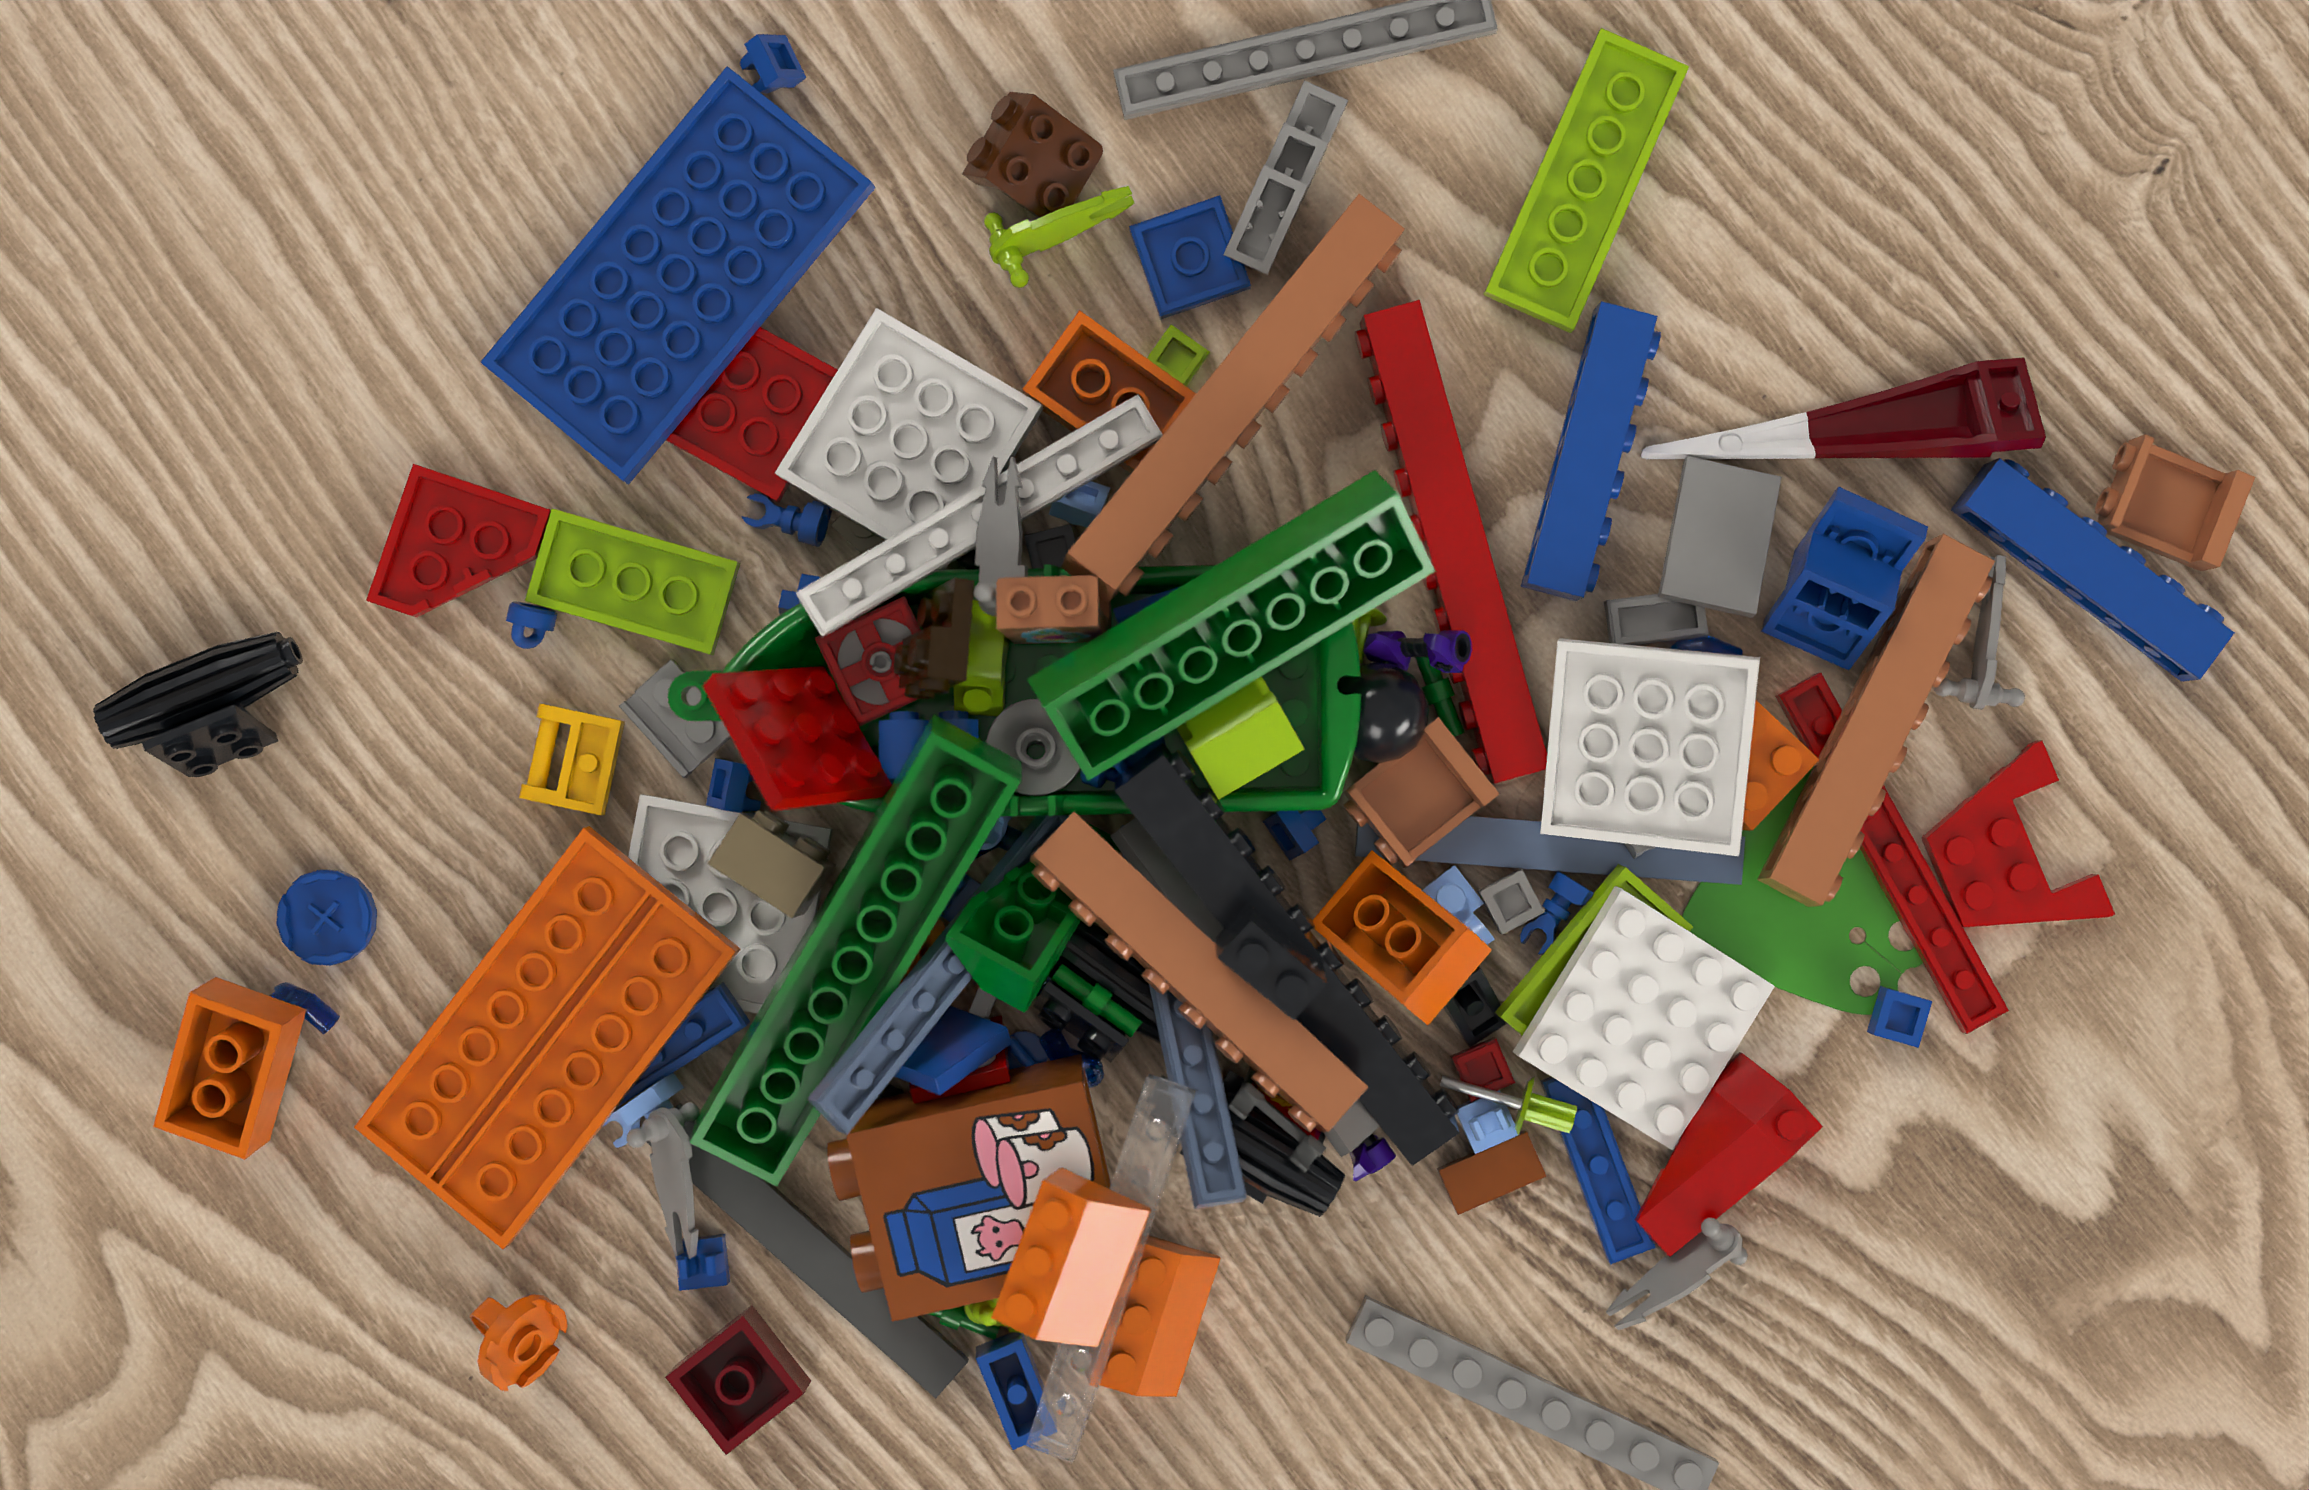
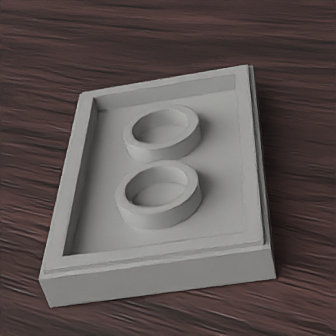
[1658,456,1782,618]

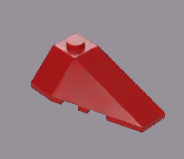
[1635,1052,1823,1257]

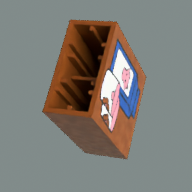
[827,1054,1113,1322]

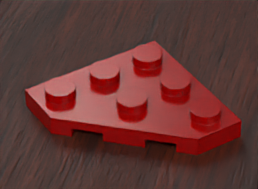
[366,464,551,617]

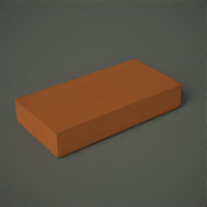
[1437,1130,1546,1215]

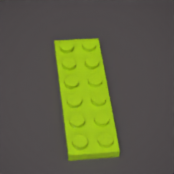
[1483,28,1689,333]

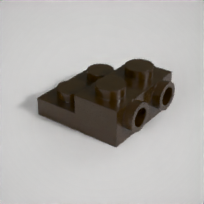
[894,578,974,699]

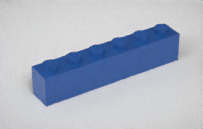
[1521,301,1661,601]
[1951,458,2235,682]

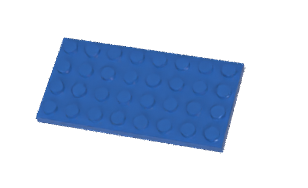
[481,66,876,485]

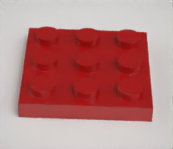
[666,327,838,503]
[703,666,892,811]

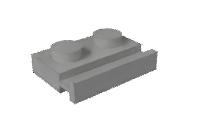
[619,659,731,778]

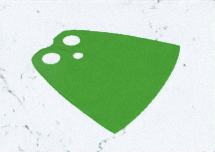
[1682,766,1923,1015]

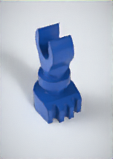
[742,494,832,547]
[1520,871,1594,955]

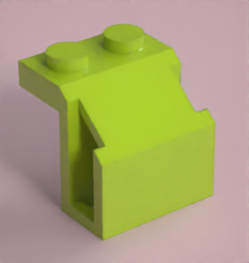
[1177,676,1305,800]

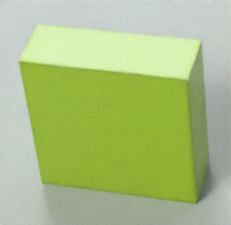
[1147,324,1210,387]

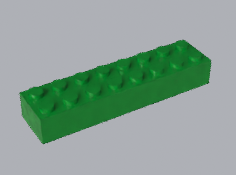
[1027,470,1435,781]

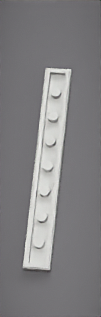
[796,394,1163,637]

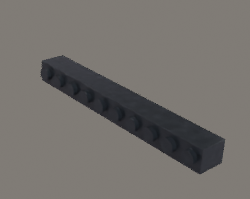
[1115,743,1460,1166]

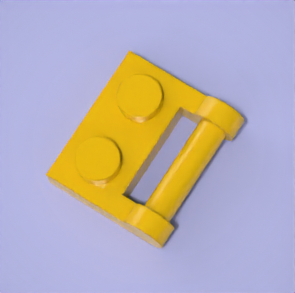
[519,703,625,815]

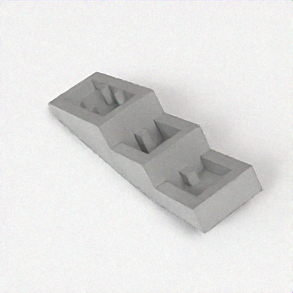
[1223,80,1348,275]

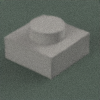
[1477,869,1545,935]

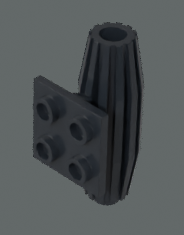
[93,631,303,777]
[1033,921,1161,1063]
[1147,1069,1345,1217]

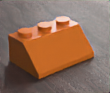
[991,1167,1152,1347]
[1084,1233,1221,1397]

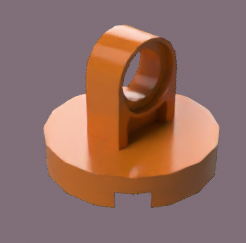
[470,1294,567,1391]

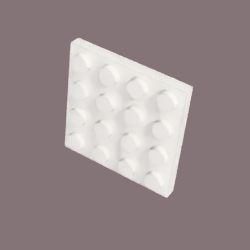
[775,308,1044,570]
[1540,638,1760,856]
[628,794,833,1014]
[1513,886,1775,1150]

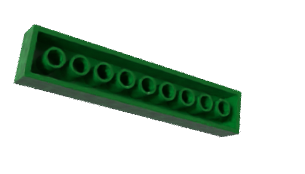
[689,714,1022,1186]

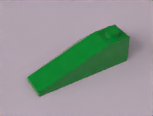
[945,821,1121,1013]

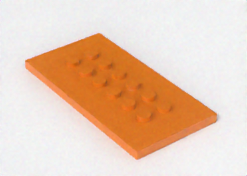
[354,826,740,1250]

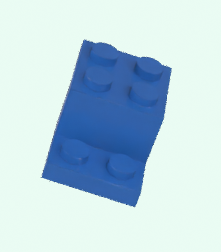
[1761,486,1928,671]

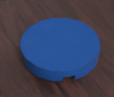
[276,869,377,966]

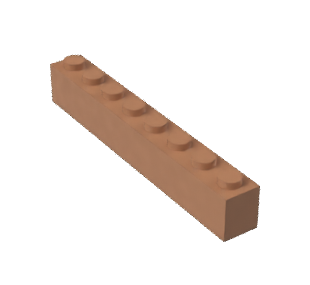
[1757,534,1995,907]
[1029,812,1368,1132]

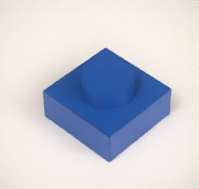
[1867,986,1933,1048]

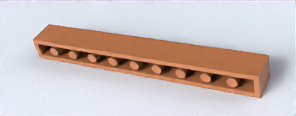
[1061,194,1405,604]

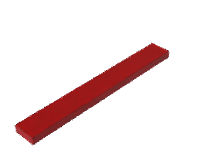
[1775,672,2009,1034]

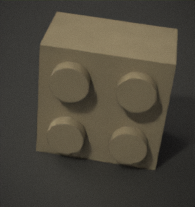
[707,810,836,918]

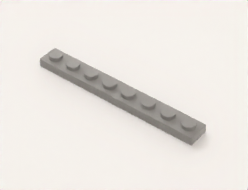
[1345,1295,1719,1490]

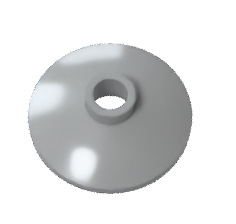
[986,699,1080,796]

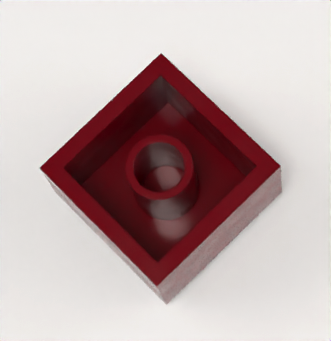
[665,1305,811,1455]

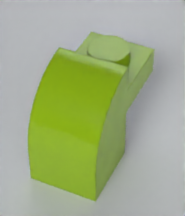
[954,600,1010,716]

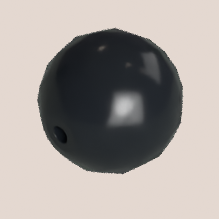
[1337,662,1429,763]

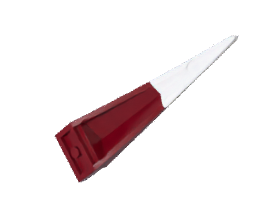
[1641,357,2046,459]

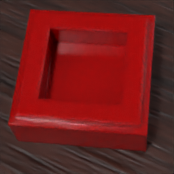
[1450,1037,1515,1102]

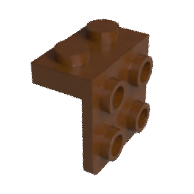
[962,92,1103,218]

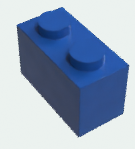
[976,1332,1059,1450]

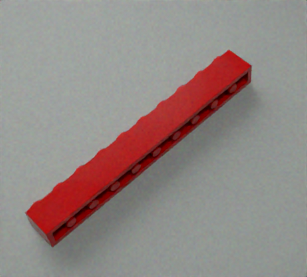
[1355,300,1547,784]

